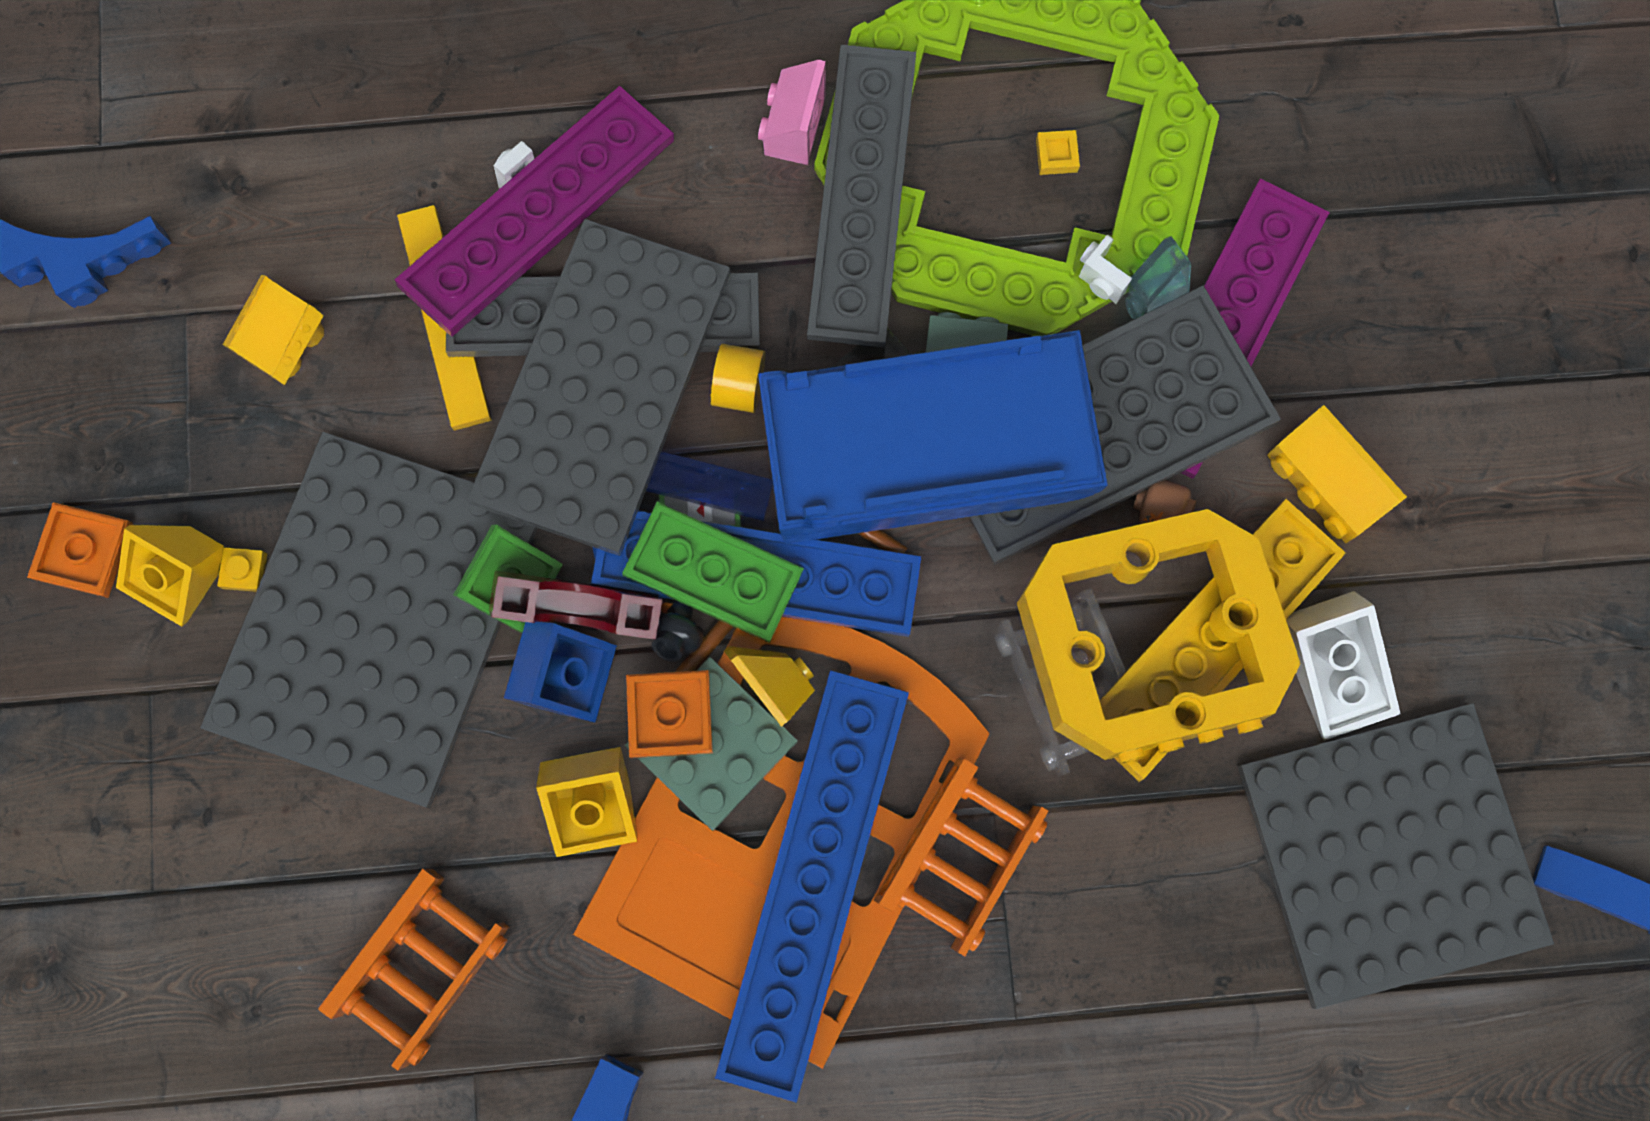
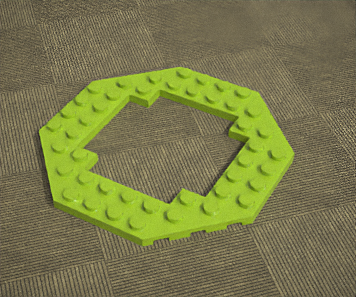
[814,0,1219,336]

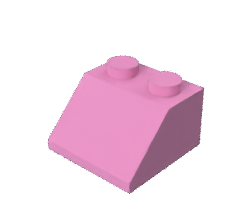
[758,60,826,165]

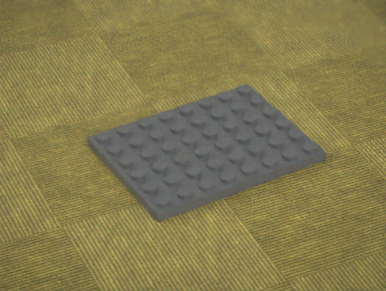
[200,432,538,808]

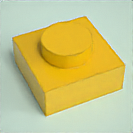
[1036,130,1080,175]
[217,547,268,592]

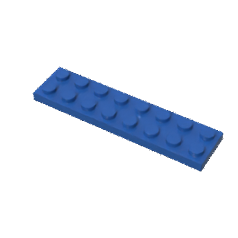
[591,511,921,637]

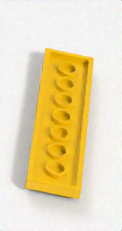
[1099,499,1346,782]

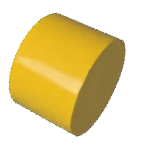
[711,343,765,413]

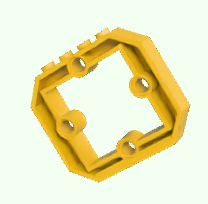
[1017,509,1301,764]

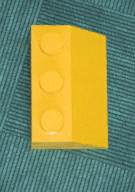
[1267,405,1407,544]

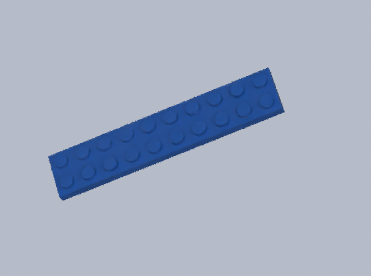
[715,670,909,1103]

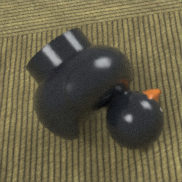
[652,599,703,662]

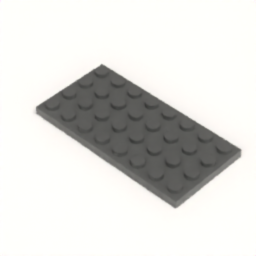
[467,219,731,556]
[969,285,1281,565]

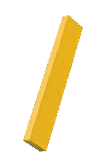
[397,205,492,431]

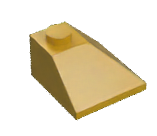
[116,525,224,627]
[724,646,815,727]

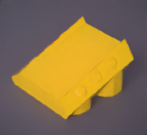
[223,275,324,385]

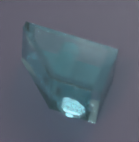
[1125,236,1191,320]

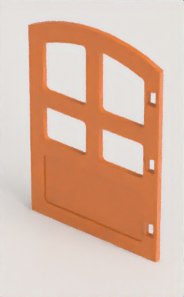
[573,617,990,1069]

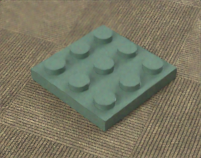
[625,658,798,831]

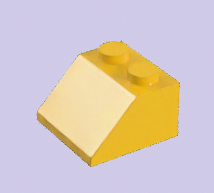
[536,747,637,857]

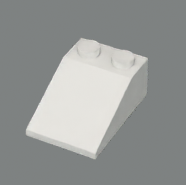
[1286,591,1401,740]

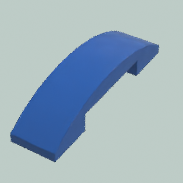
[1533,846,1650,934]

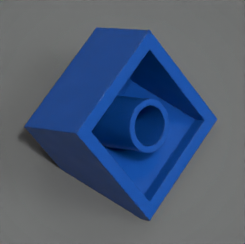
[504,622,617,723]

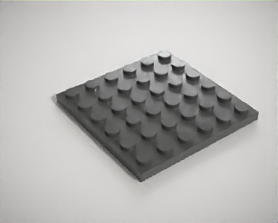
[1238,703,1554,1009]

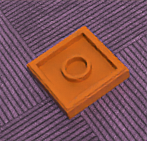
[27,502,134,598]
[626,670,713,758]

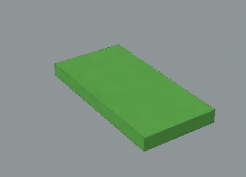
[622,502,804,643]

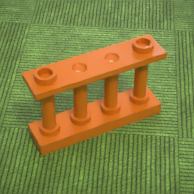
[873,759,1049,957]
[318,869,510,1071]

